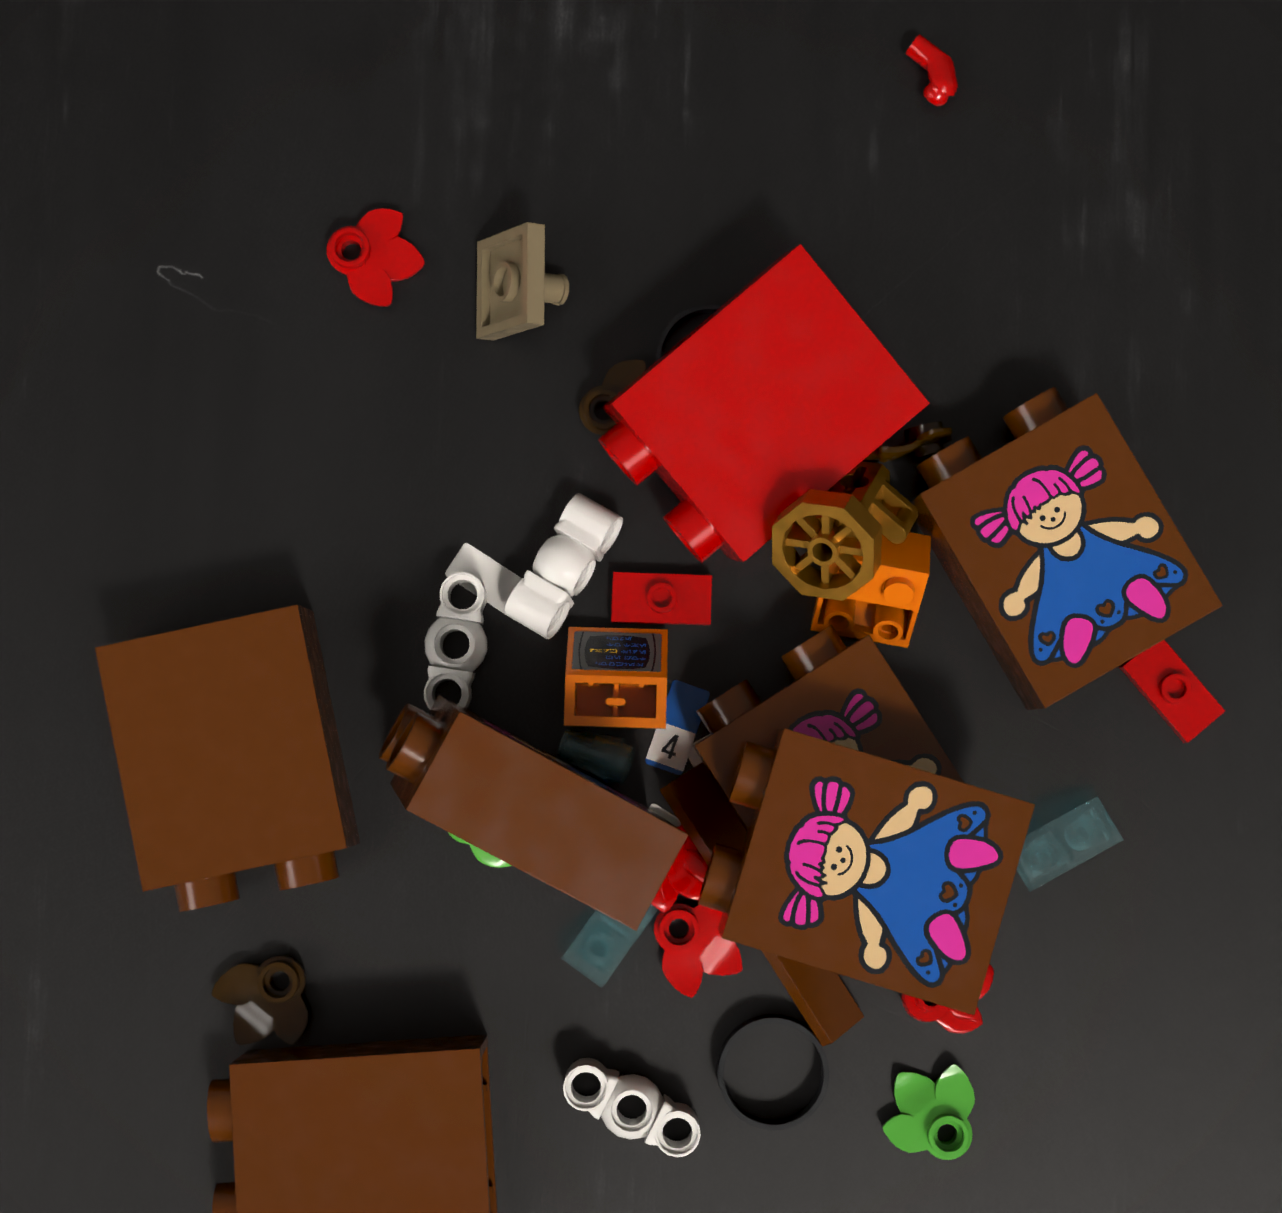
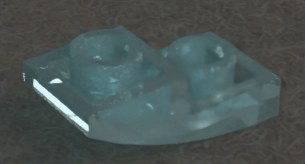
[1017,796,1124,892]
[561,905,658,988]

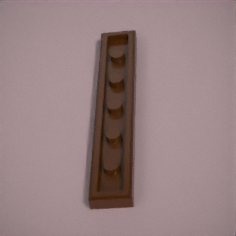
[660,762,865,1047]

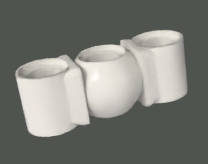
[504,493,623,639]
[424,572,488,710]
[563,1058,701,1157]

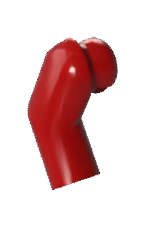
[905,34,958,106]

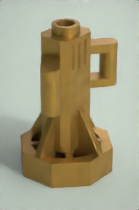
[772,461,918,601]

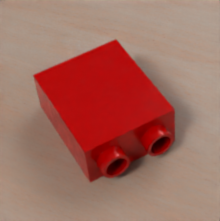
[598,244,930,563]

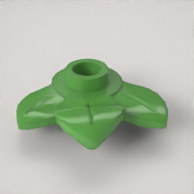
[882,1064,975,1160]

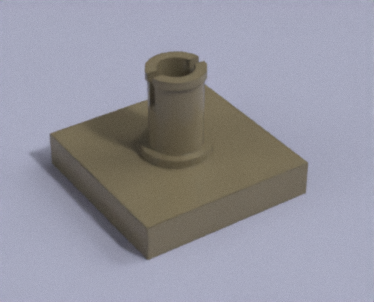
[476,222,569,341]

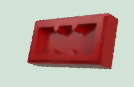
[611,572,712,626]
[1119,639,1225,743]

